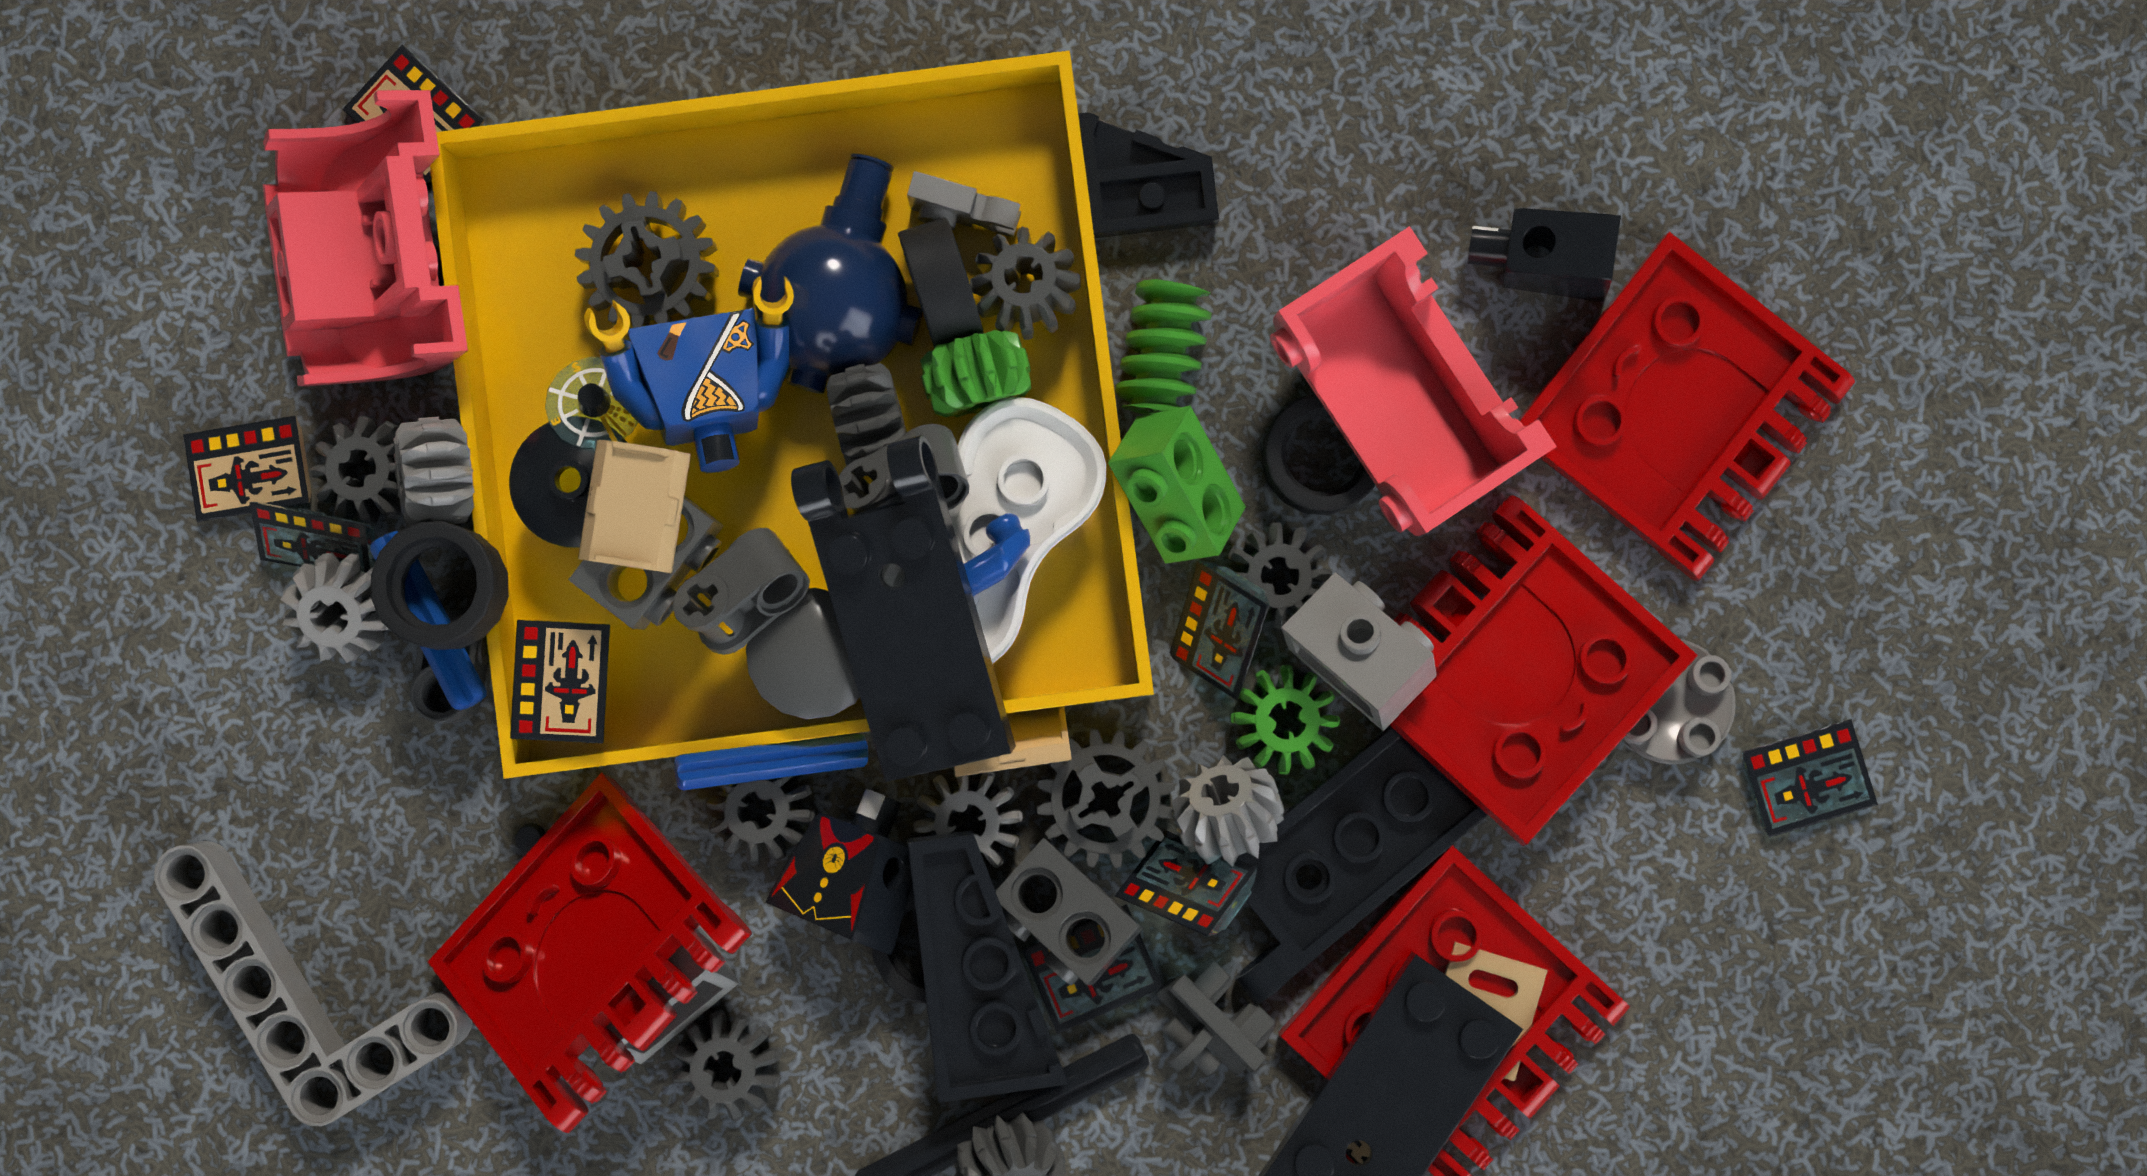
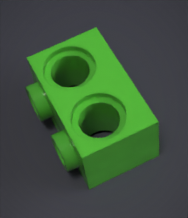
[1108,405,1246,564]

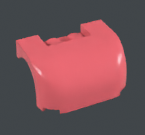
[263,90,468,387]

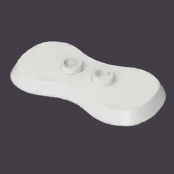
[882,397,1106,664]

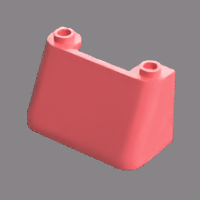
[1270,226,1557,536]

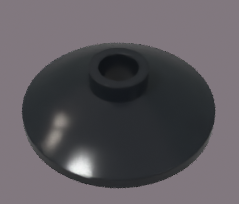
[509,417,628,548]

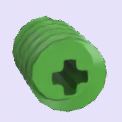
[1115,279,1212,415]

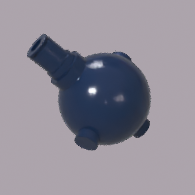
[738,154,922,394]

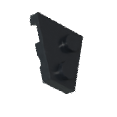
[1079,112,1219,238]

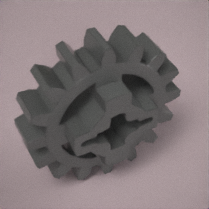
[575,191,719,328]
[1037,729,1175,868]

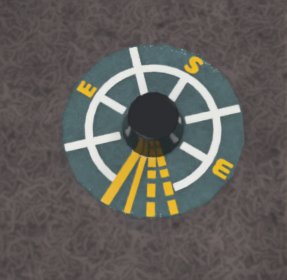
[545,356,638,450]

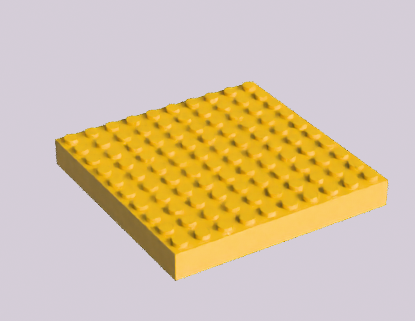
[430,50,1154,779]

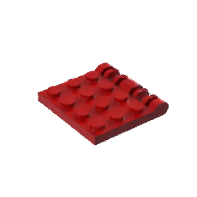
[1518,231,1855,582]
[1390,495,1698,847]
[427,773,752,1133]
[1278,845,1630,1176]

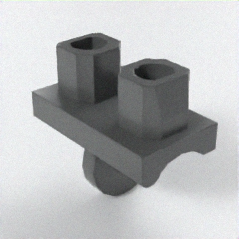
[1155,959,1276,1076]

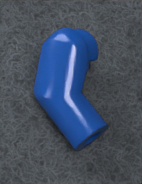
[964,512,1030,597]

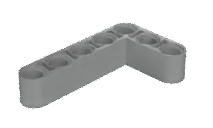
[154,841,473,1126]

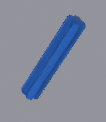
[370,531,487,710]
[674,733,869,790]

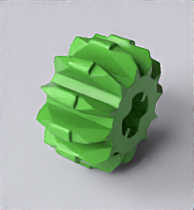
[920,330,1032,418]
[1230,665,1340,775]

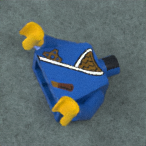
[584,276,794,473]

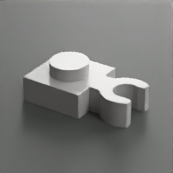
[907,171,1021,237]

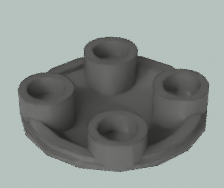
[746,588,860,719]

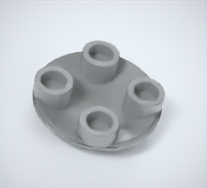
[1622,639,1736,765]

